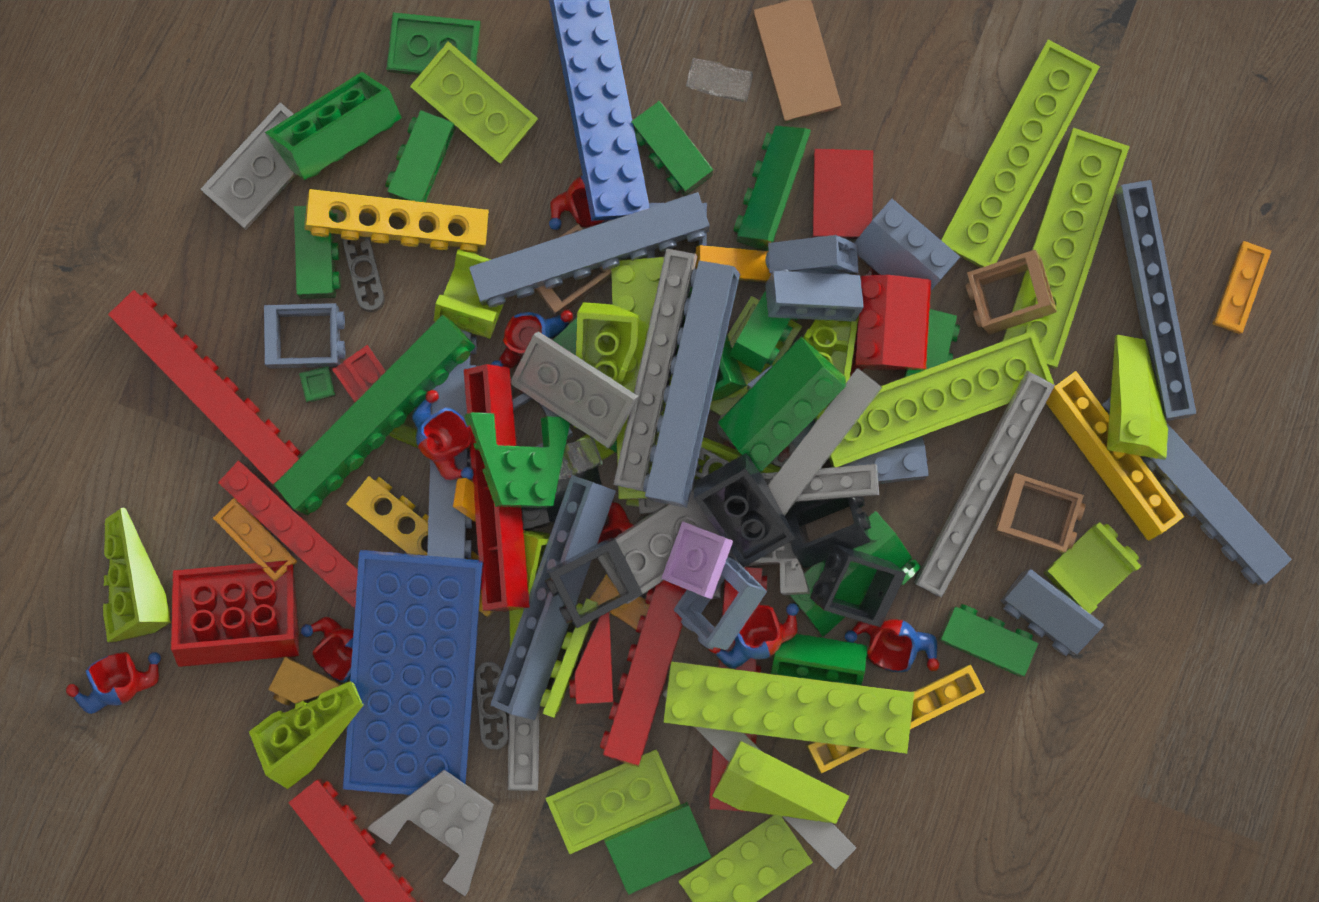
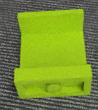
[433,249,506,339]
[1043,522,1141,614]

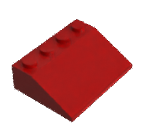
[171,560,299,667]

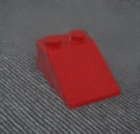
[569,612,614,704]

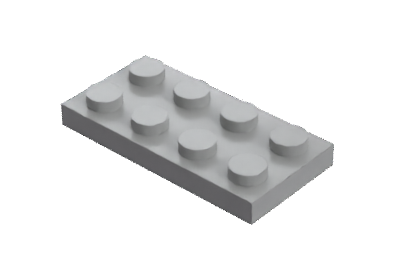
[200,103,297,230]
[511,331,638,448]
[597,486,720,604]

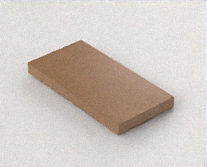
[753,0,842,123]

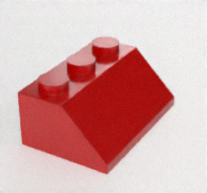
[856,275,931,370]

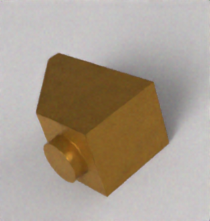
[268,657,341,706]

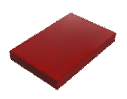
[812,149,873,239]

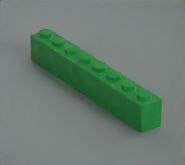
[274,315,476,515]

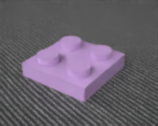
[661,521,733,599]

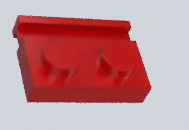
[332,345,386,402]

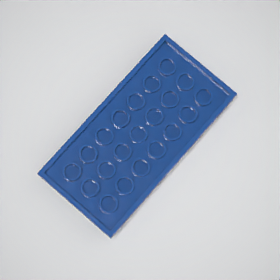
[343,550,483,795]

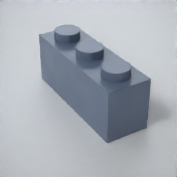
[765,269,864,321]

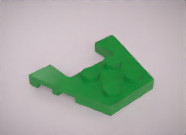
[464,412,570,508]

